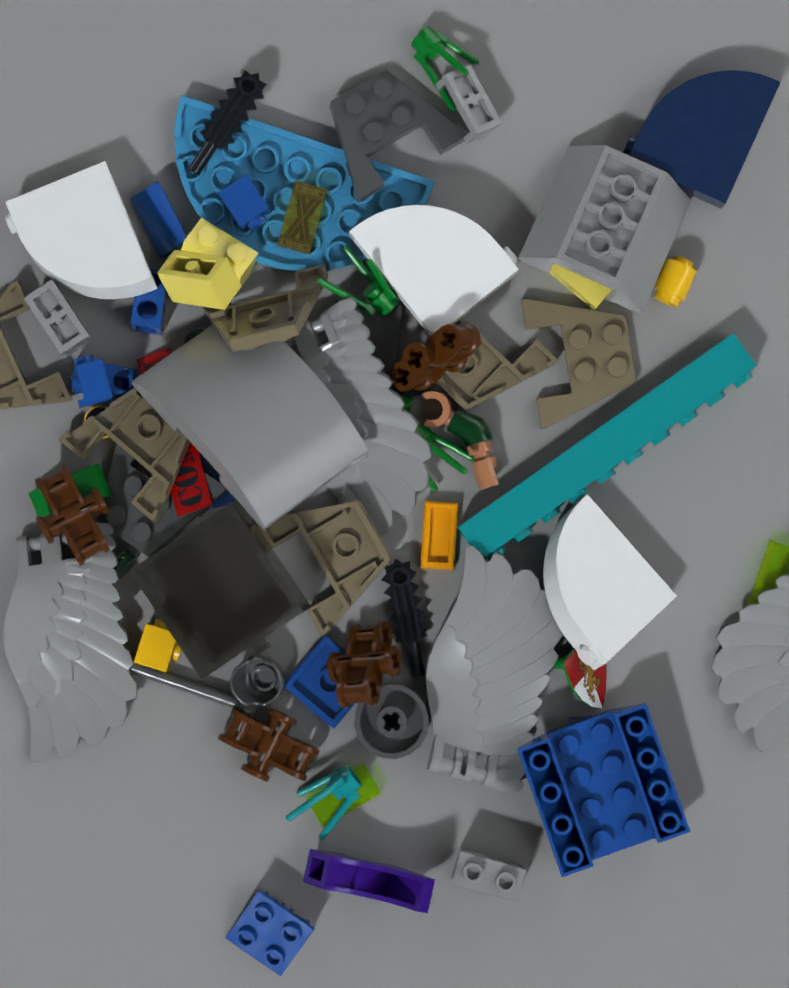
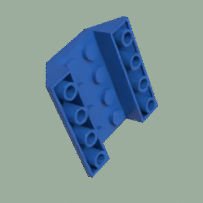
[517,703,690,877]

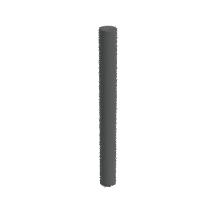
[129,663,258,715]

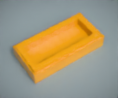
[420,501,458,570]

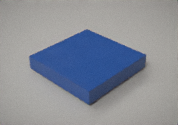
[284,634,356,729]

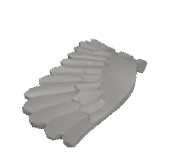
[711,567,789,753]

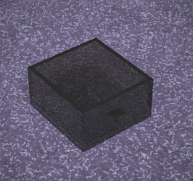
[130,501,311,680]

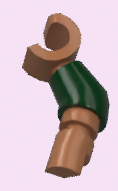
[421,391,499,490]

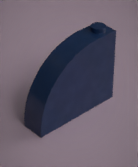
[623,70,780,209]

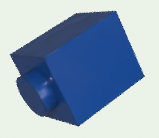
[218,174,270,231]

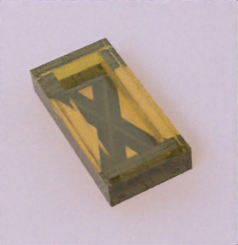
[277,180,328,255]

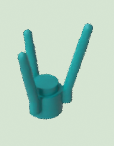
[286,765,363,840]

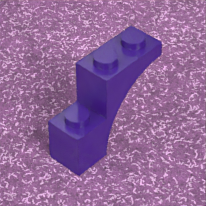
[303,849,435,913]

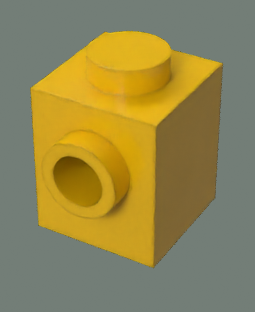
[134,619,184,672]

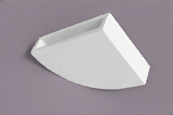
[4,161,158,299]
[349,205,519,336]
[543,494,677,671]

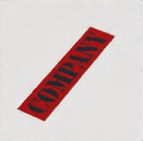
[137,347,212,517]

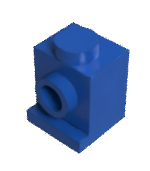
[70,354,113,408]

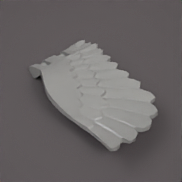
[284,298,433,536]
[3,523,138,763]
[425,546,563,792]

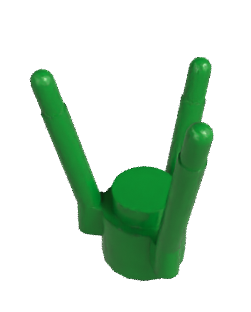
[411,26,479,111]
[317,246,399,316]
[417,424,475,491]

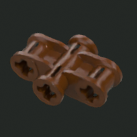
[390,324,481,391]
[35,464,111,567]
[327,621,402,708]
[218,707,320,782]

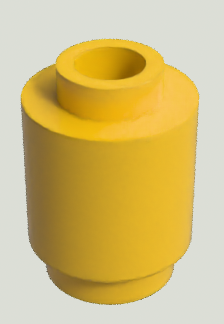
[653,255,697,308]

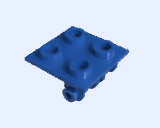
[226,890,315,976]

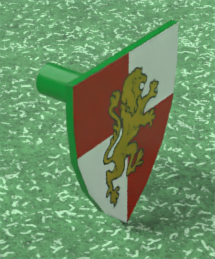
[552,648,607,709]

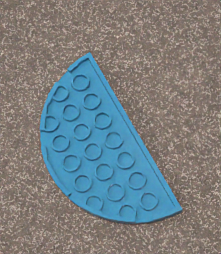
[174,95,435,272]

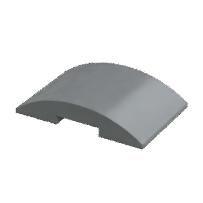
[132,325,368,530]

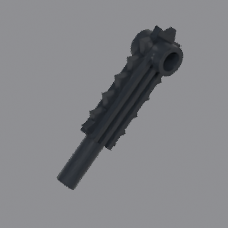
[188,70,267,176]
[381,558,428,676]

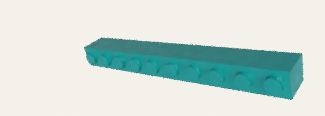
[457,333,757,561]

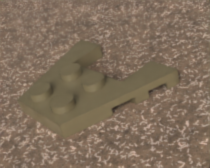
[202,264,328,352]
[0,280,73,409]
[521,299,636,429]
[436,317,558,411]
[59,387,190,523]
[256,500,393,636]

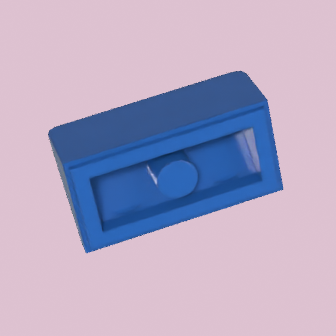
[130,181,187,258]

